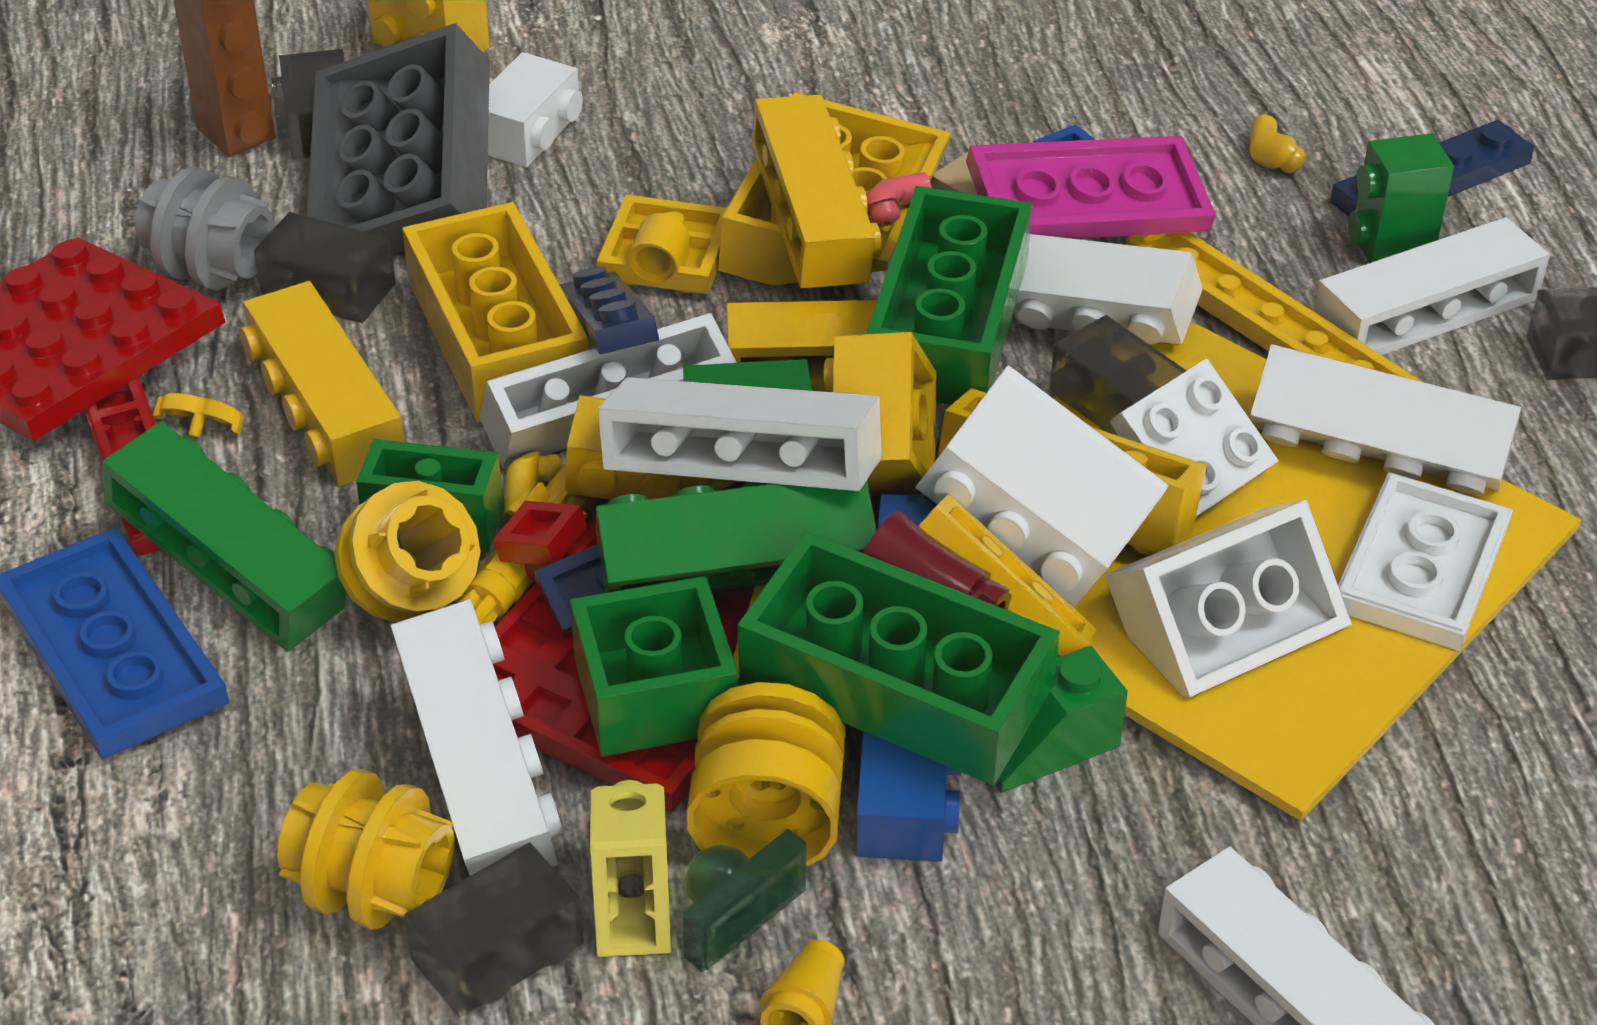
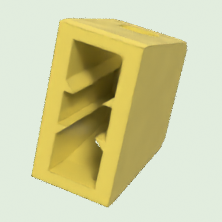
[590,780,671,957]

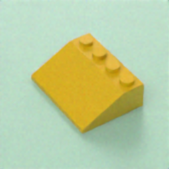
[718,92,951,286]

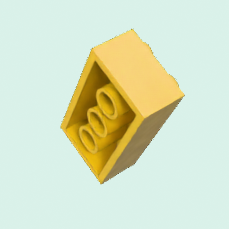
[402,202,589,423]

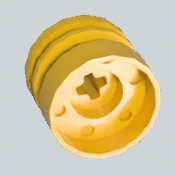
[687,682,846,874]

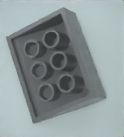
[305,23,490,256]

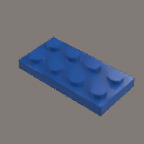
[0,527,230,760]

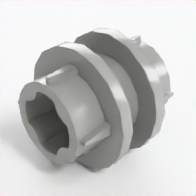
[135,166,275,291]

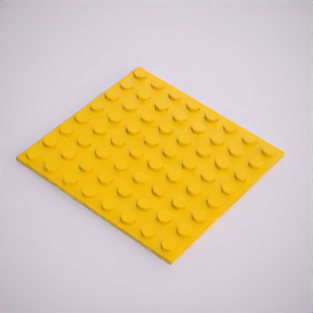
[1007,321,1582,821]

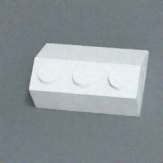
[915,365,1169,607]
[1105,500,1352,698]

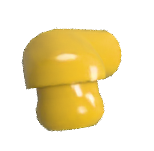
[1249,115,1306,174]
[503,451,563,522]

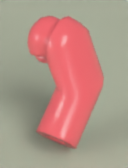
[866,172,932,227]

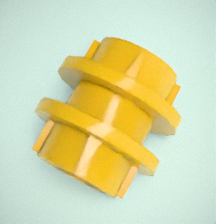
[334,481,481,623]
[277,769,455,930]

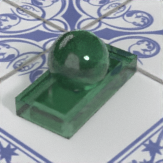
[682,829,807,972]

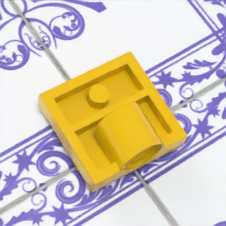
[597,194,727,295]

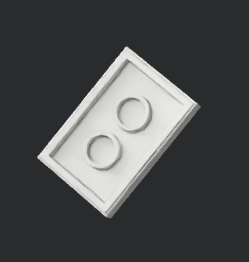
[1338,472,1513,651]

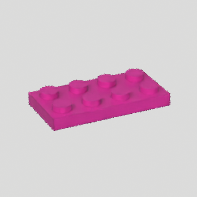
[966,136,1216,239]

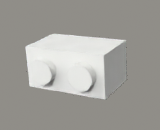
[488,52,583,167]

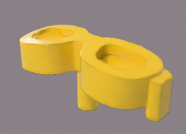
[153,393,245,438]

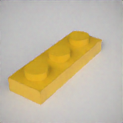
[919,493,1097,657]

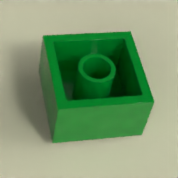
[570,576,738,757]

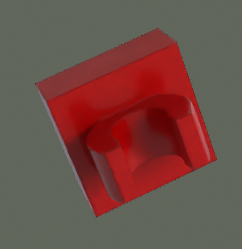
[493,500,587,582]

